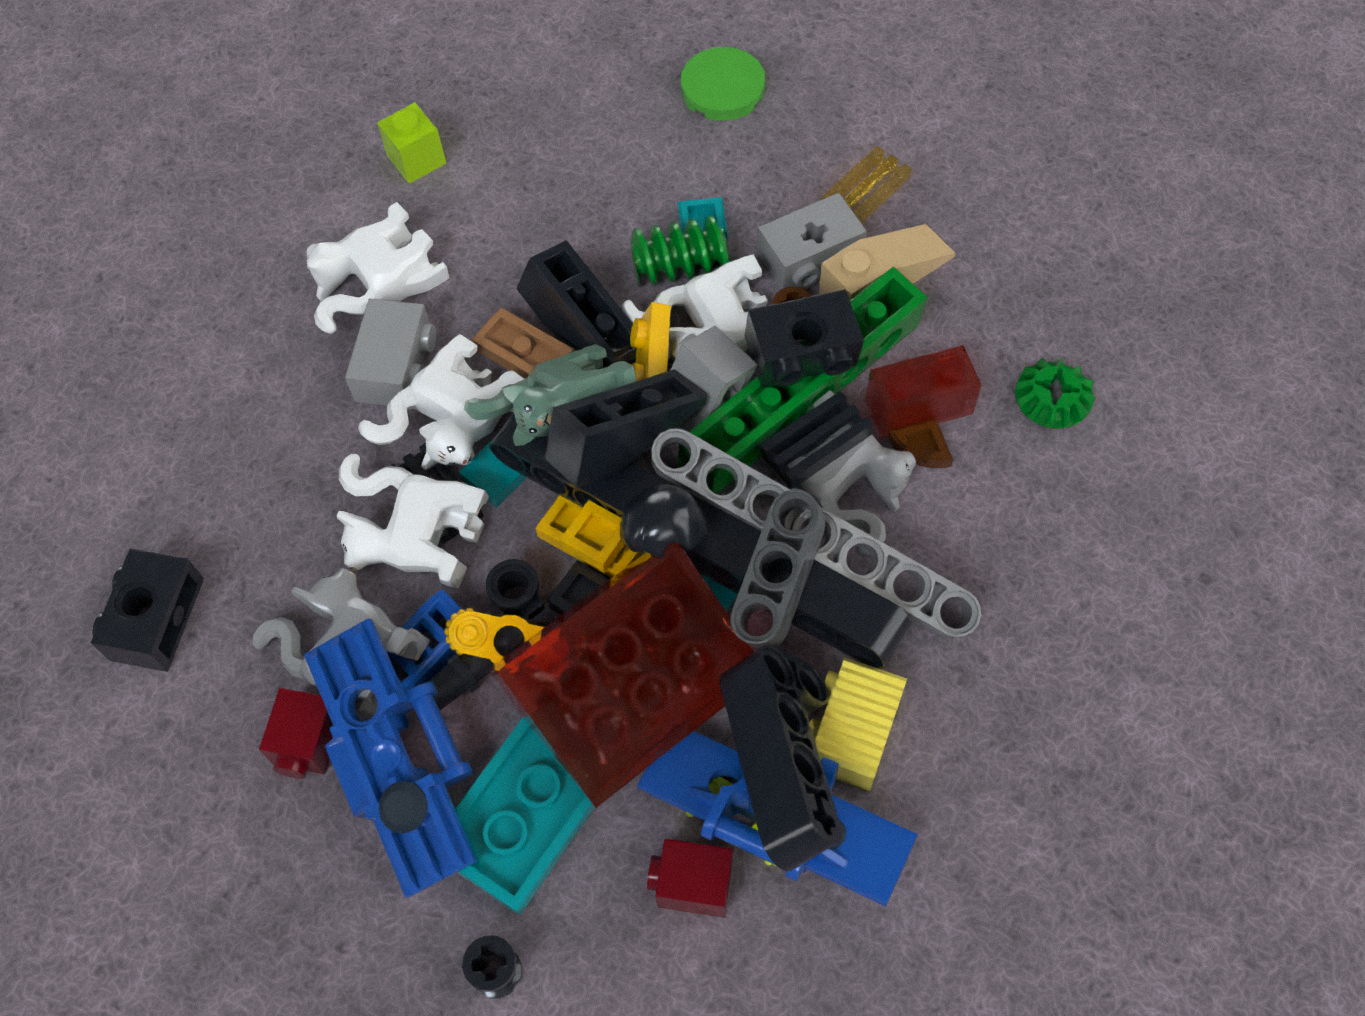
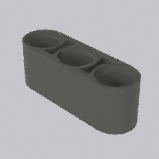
[731,489,826,649]

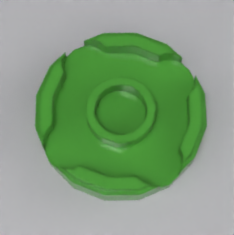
[681,47,765,121]

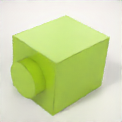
[377,102,446,184]

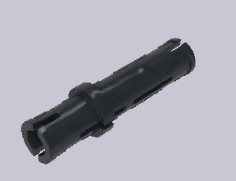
[425,595,558,710]

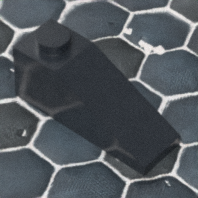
[516,240,637,368]
[545,369,707,488]

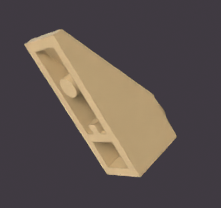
[819,224,956,301]

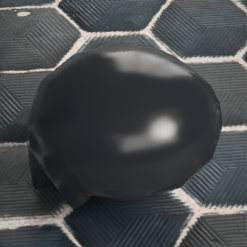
[620,484,708,558]

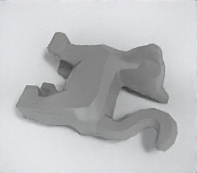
[759,391,916,556]
[253,568,430,721]

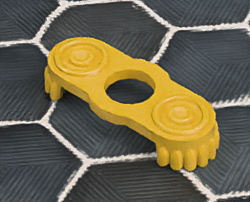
[444,608,570,673]

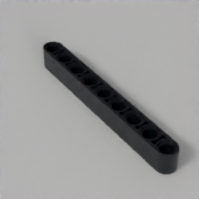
[489,413,911,669]

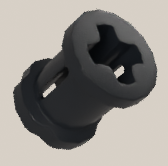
[462,935,522,999]

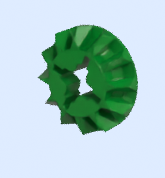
[1015,357,1095,429]

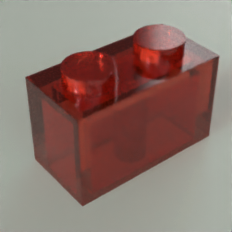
[865,345,982,439]

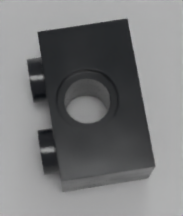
[744,289,864,387]
[91,548,204,672]

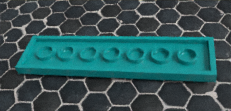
[455,552,738,916]

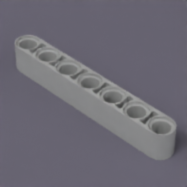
[652,428,981,637]

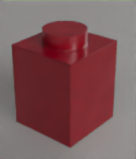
[259,688,333,779]
[647,839,733,918]

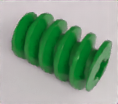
[630,216,729,287]

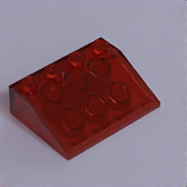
[488,542,754,808]

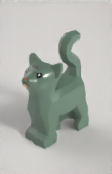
[464,344,636,446]

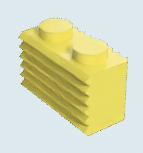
[809,657,907,791]

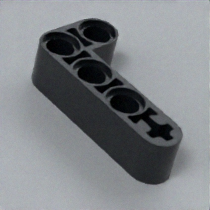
[719,644,842,871]

